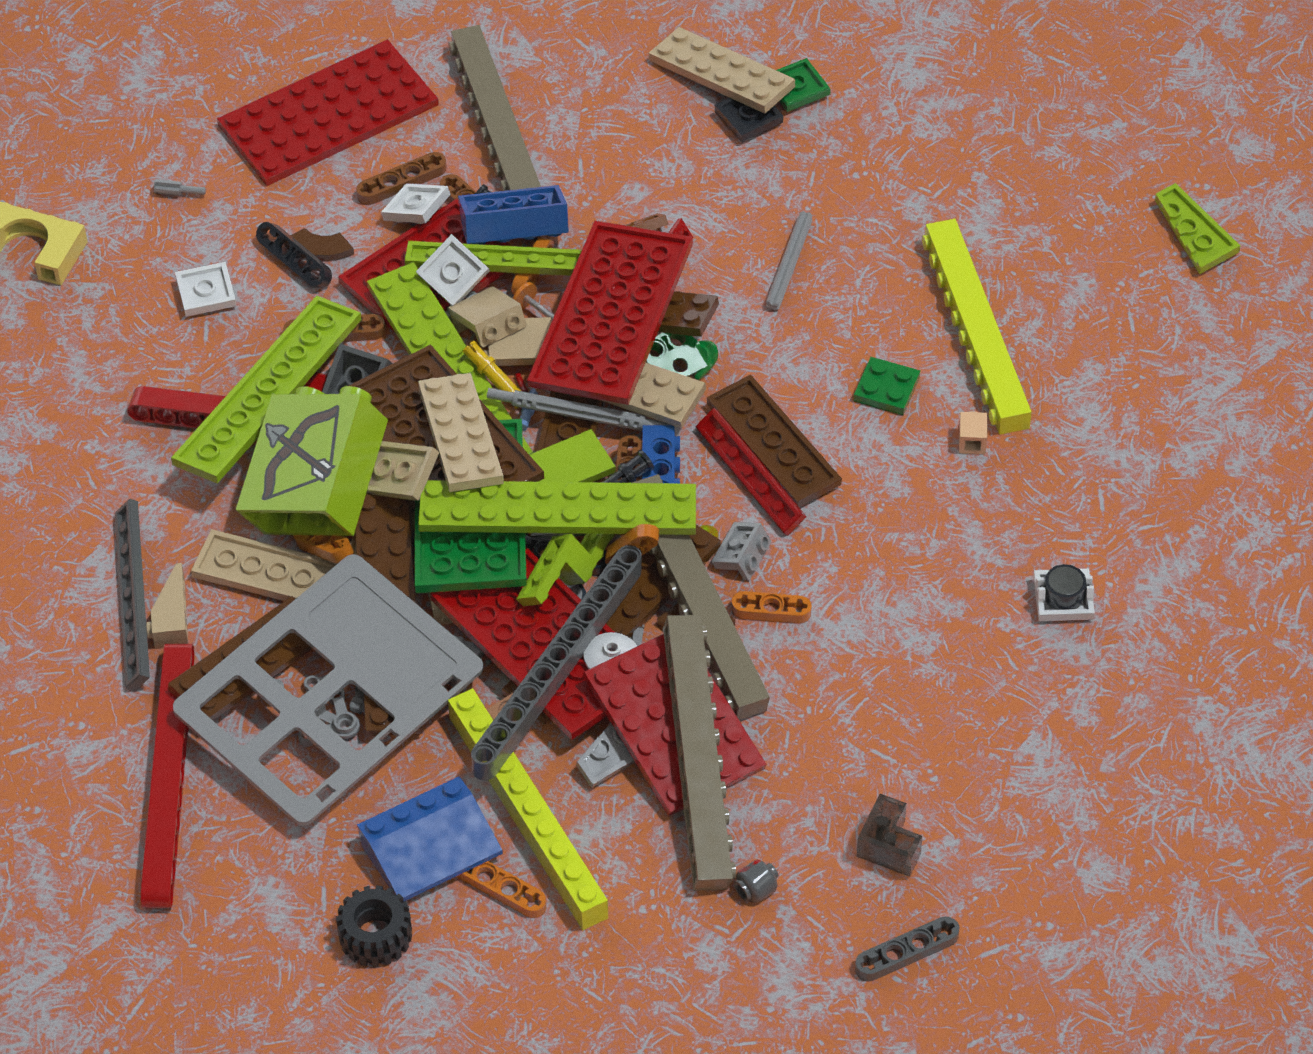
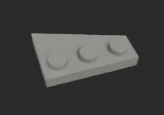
[576,722,635,788]

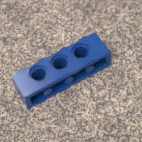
[642,425,680,484]

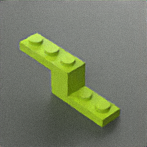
[517,534,615,606]

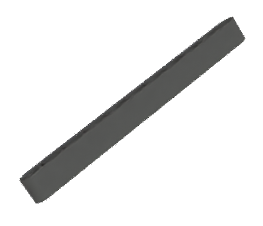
[471,545,642,781]

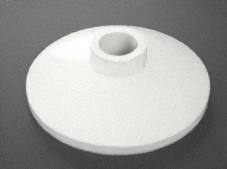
[584,632,637,669]

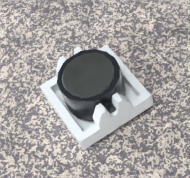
[1033,564,1095,621]

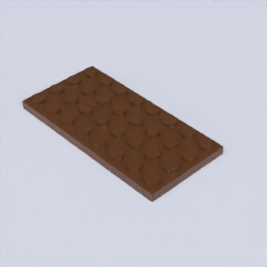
[349,344,545,482]

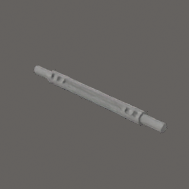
[487,388,670,431]

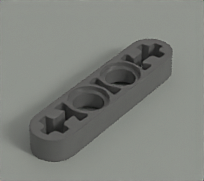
[855,916,960,981]

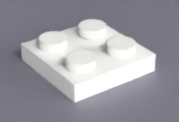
[381,184,451,224]
[416,234,490,306]
[175,262,237,317]

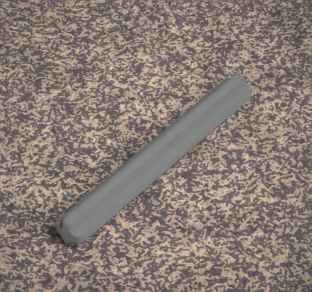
[766,211,812,311]

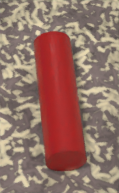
[514,373,528,393]

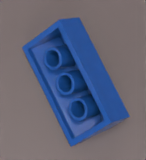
[458,185,569,245]

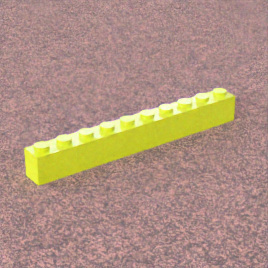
[922,219,1032,435]
[448,688,608,930]

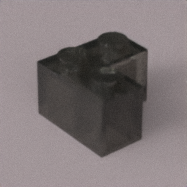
[856,794,923,877]

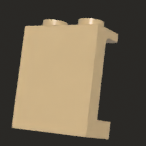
[448,286,527,347]
[484,317,551,366]

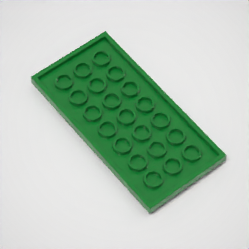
[415,419,527,593]

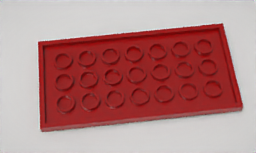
[217,39,439,186]
[527,220,693,405]
[430,547,615,740]

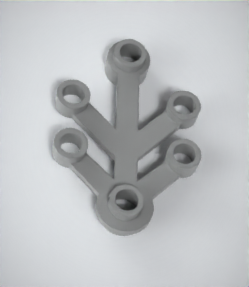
[275,675,360,747]

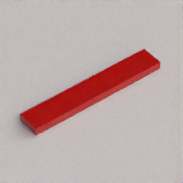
[695,408,807,535]

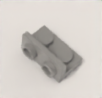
[711,522,771,580]

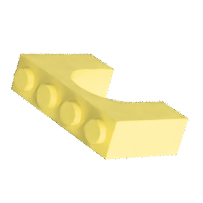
[0,202,88,286]

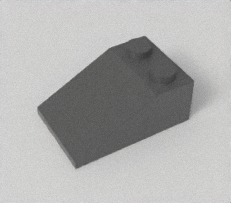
[322,344,393,394]

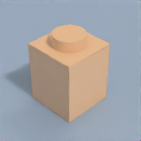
[959,412,987,454]

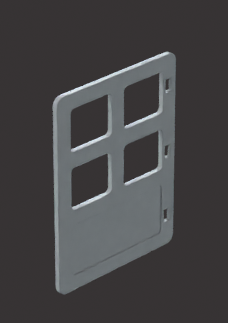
[173,554,483,826]

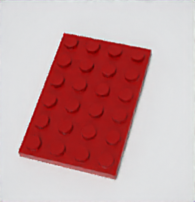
[338,199,511,332]
[583,634,767,817]

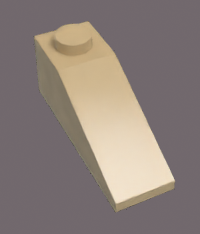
[146,563,188,649]

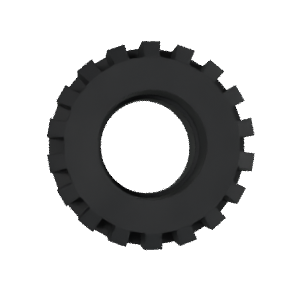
[336,885,412,967]

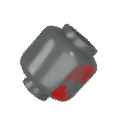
[734,860,779,903]

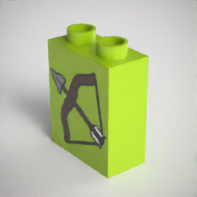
[236,386,388,536]

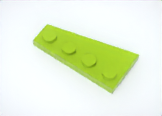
[1155,183,1241,274]

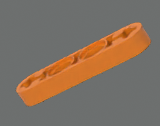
[456,861,547,918]

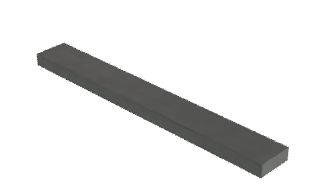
[115,499,150,692]

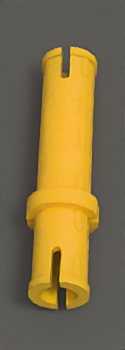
[462,341,521,409]

